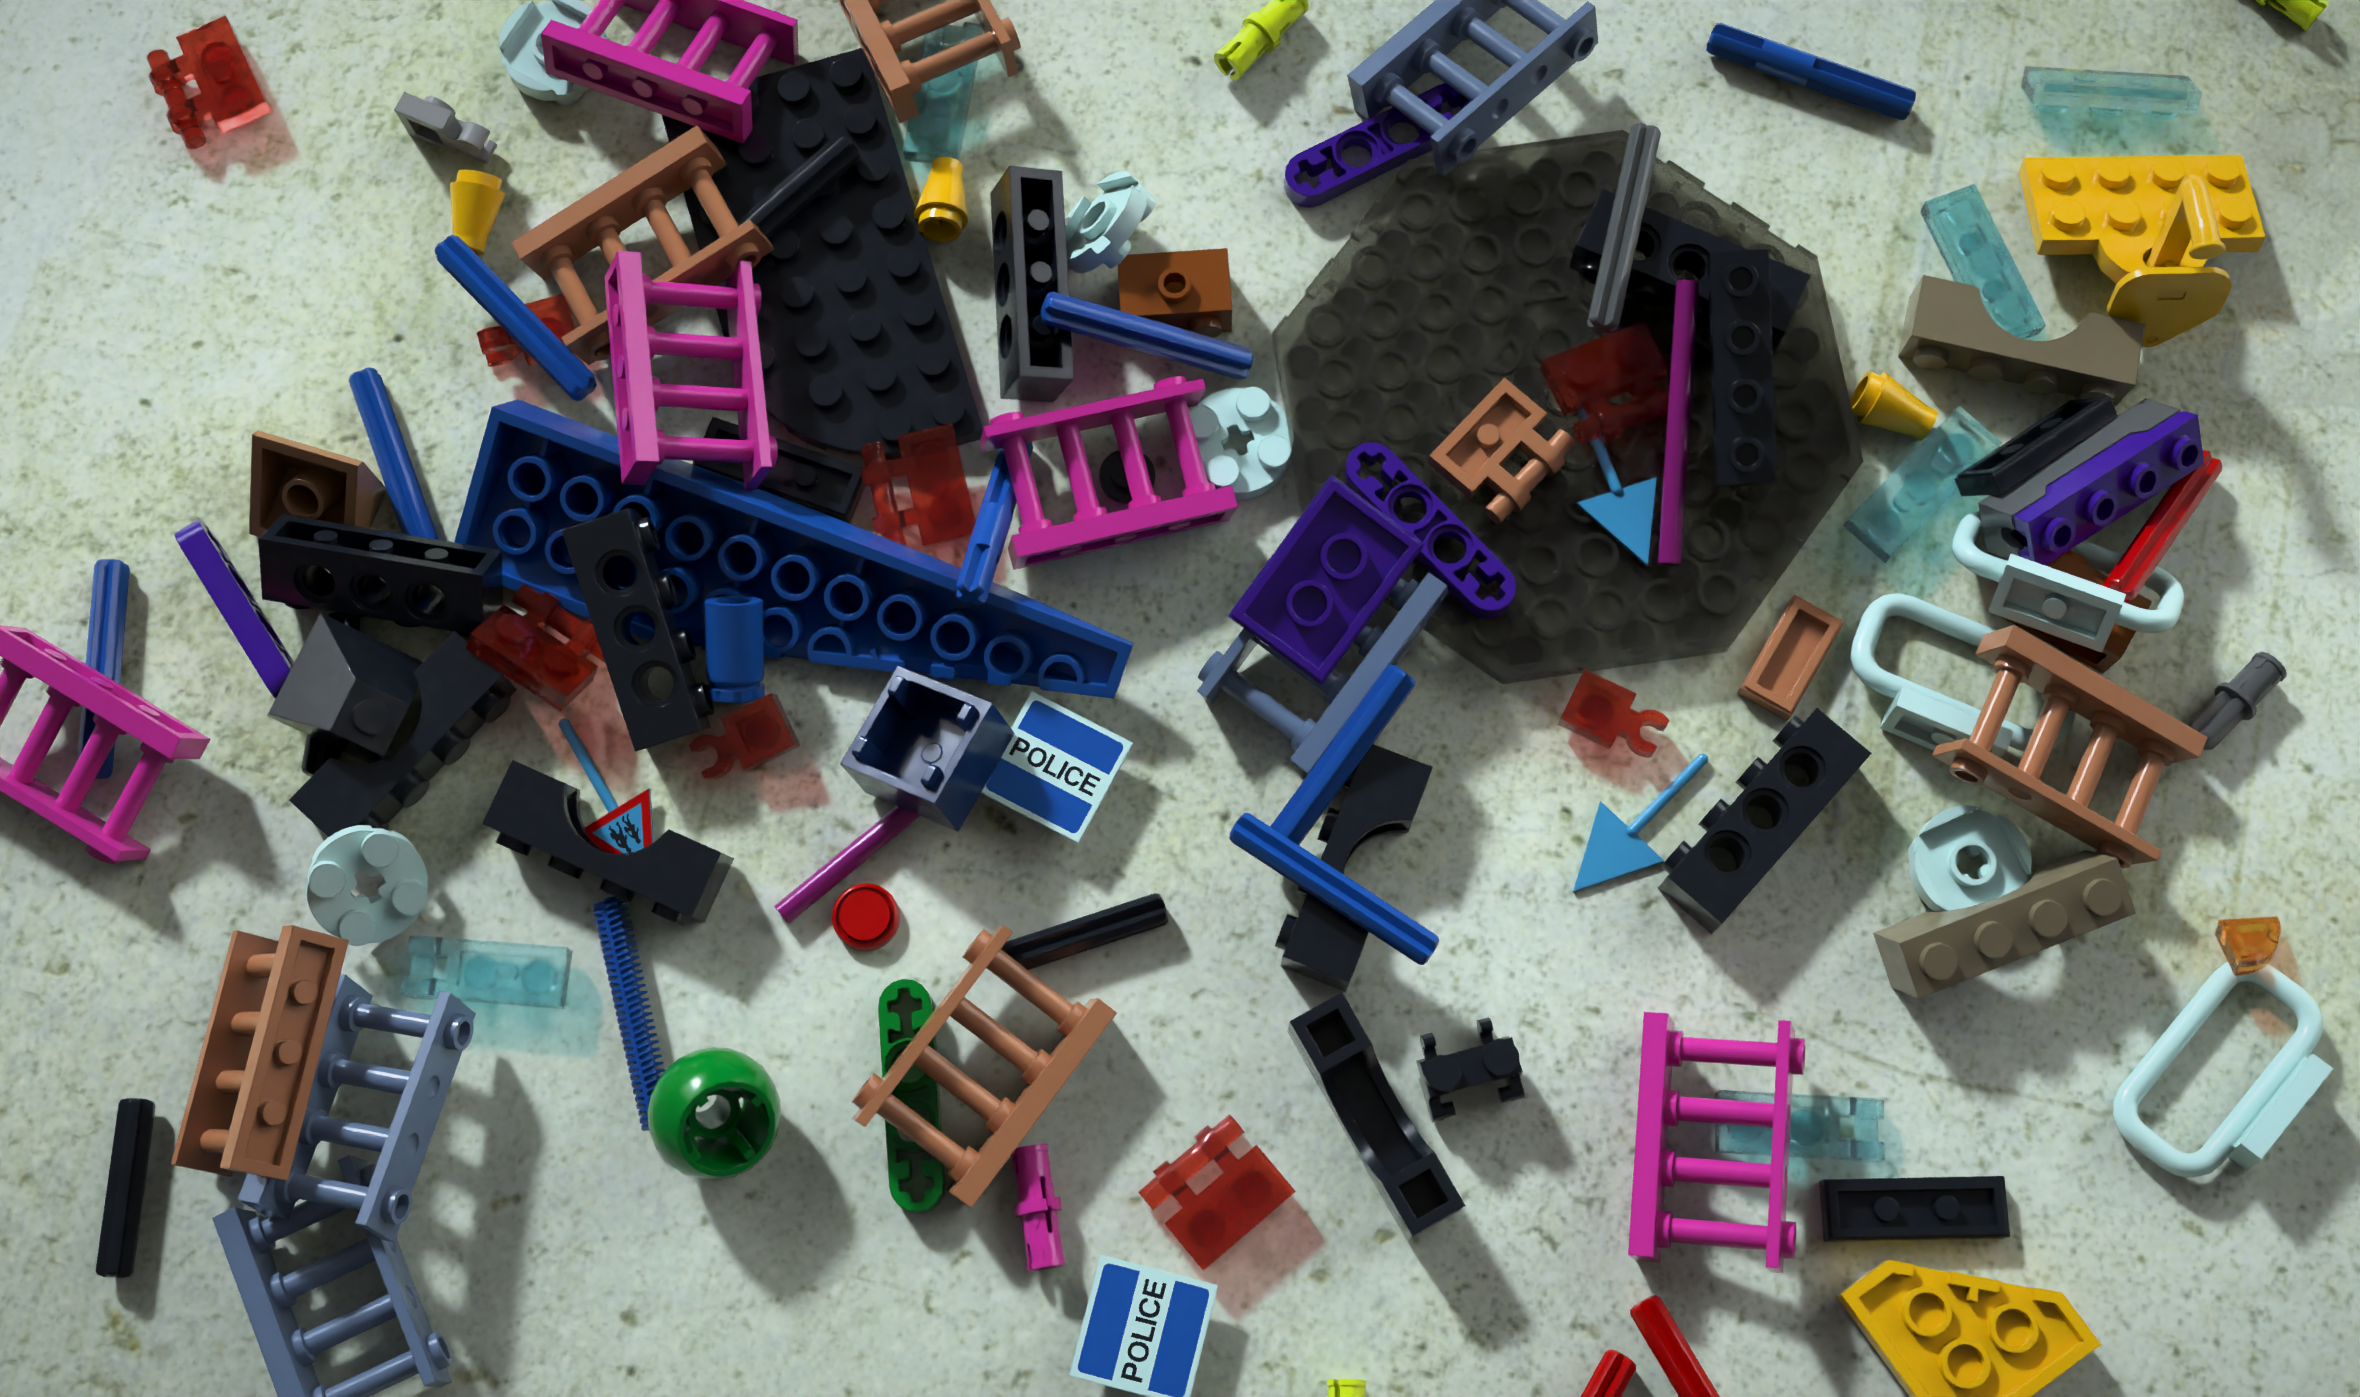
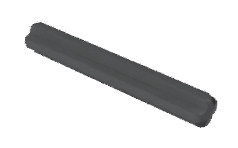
[1587,123,1661,334]

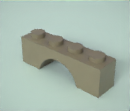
[1898,275,2145,406]
[1873,850,2136,999]

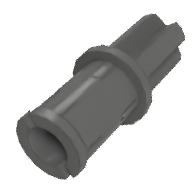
[2188,652,2287,750]

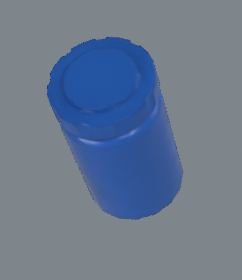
[705,596,765,704]

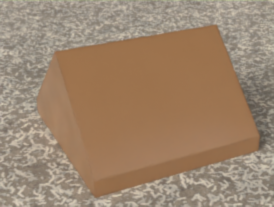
[249,430,386,537]

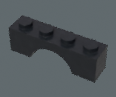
[289,631,517,837]
[1275,744,1433,992]
[482,760,734,926]
[1288,992,1466,1241]

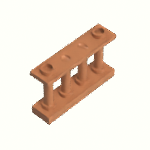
[837,0,1021,123]
[511,125,774,365]
[1932,625,2208,868]
[171,925,349,1181]
[852,925,1117,1208]

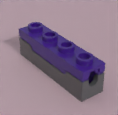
[1978,398,2204,565]

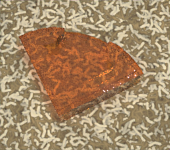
[2215,916,2281,976]

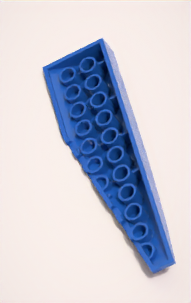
[454,399,1134,699]

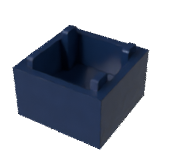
[840,666,1015,832]

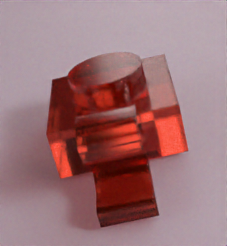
[477,294,576,367]

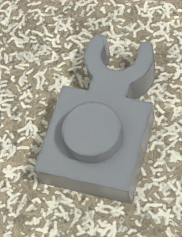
[394,92,497,164]

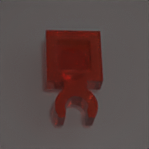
[1558,669,1669,758]
[689,693,801,779]

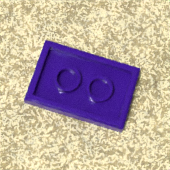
[1227,475,1425,685]

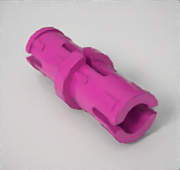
[1011,1144,1066,1271]

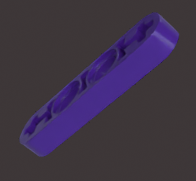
[1284,83,1471,208]
[1345,442,1516,619]
[174,518,294,699]

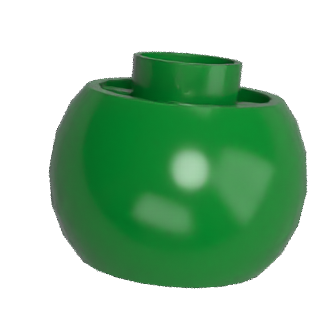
[647,1047,781,1180]

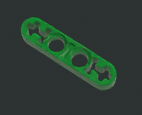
[878,979,946,1214]

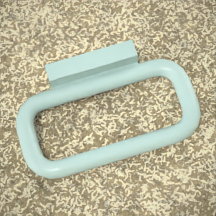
[1952,511,2184,653]
[1850,593,2076,758]
[2113,958,2334,1178]

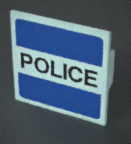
[981,691,1133,844]
[1069,1255,1218,1397]

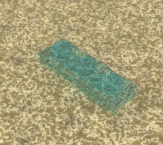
[2021,66,2202,119]
[1920,184,2046,339]
[1843,406,2002,563]

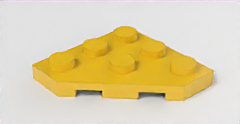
[1836,1260,2102,1397]

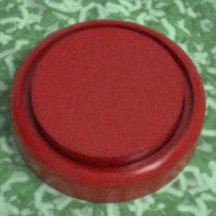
[832,883,900,951]

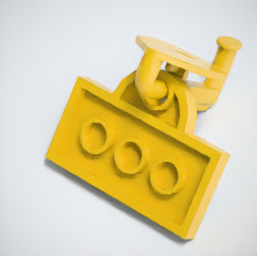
[2019,155,2266,347]

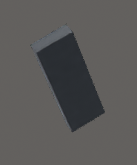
[1954,397,2118,496]
[692,417,870,524]
[1819,1176,2010,1242]

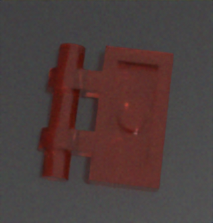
[146,15,273,149]
[1540,322,1669,444]
[860,423,976,547]
[466,584,606,712]
[1138,1114,1296,1272]

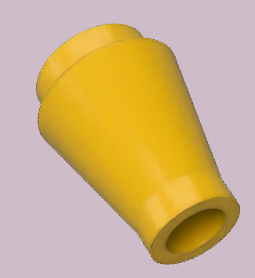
[914,157,968,242]
[450,170,505,255]
[1848,371,1938,441]

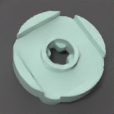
[499,0,609,105]
[1065,171,1156,274]
[1189,386,1294,500]
[1907,805,2032,912]
[305,825,428,946]

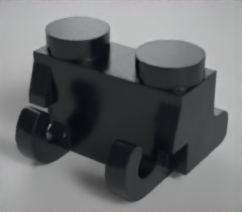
[1416,1017,1525,1123]

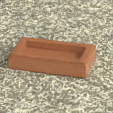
[1737,595,1845,721]

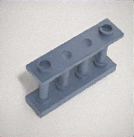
[1347,0,1598,177]
[1197,572,1449,775]
[237,974,476,1242]
[212,1155,453,1397]

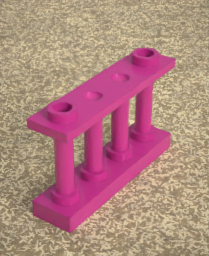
[541,0,799,144]
[604,251,778,490]
[980,376,1238,570]
[0,625,210,865]
[1628,1012,1805,1273]

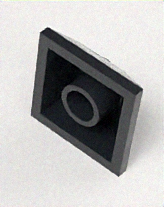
[267,613,423,763]

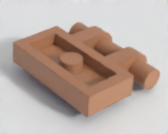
[1428,377,1575,524]

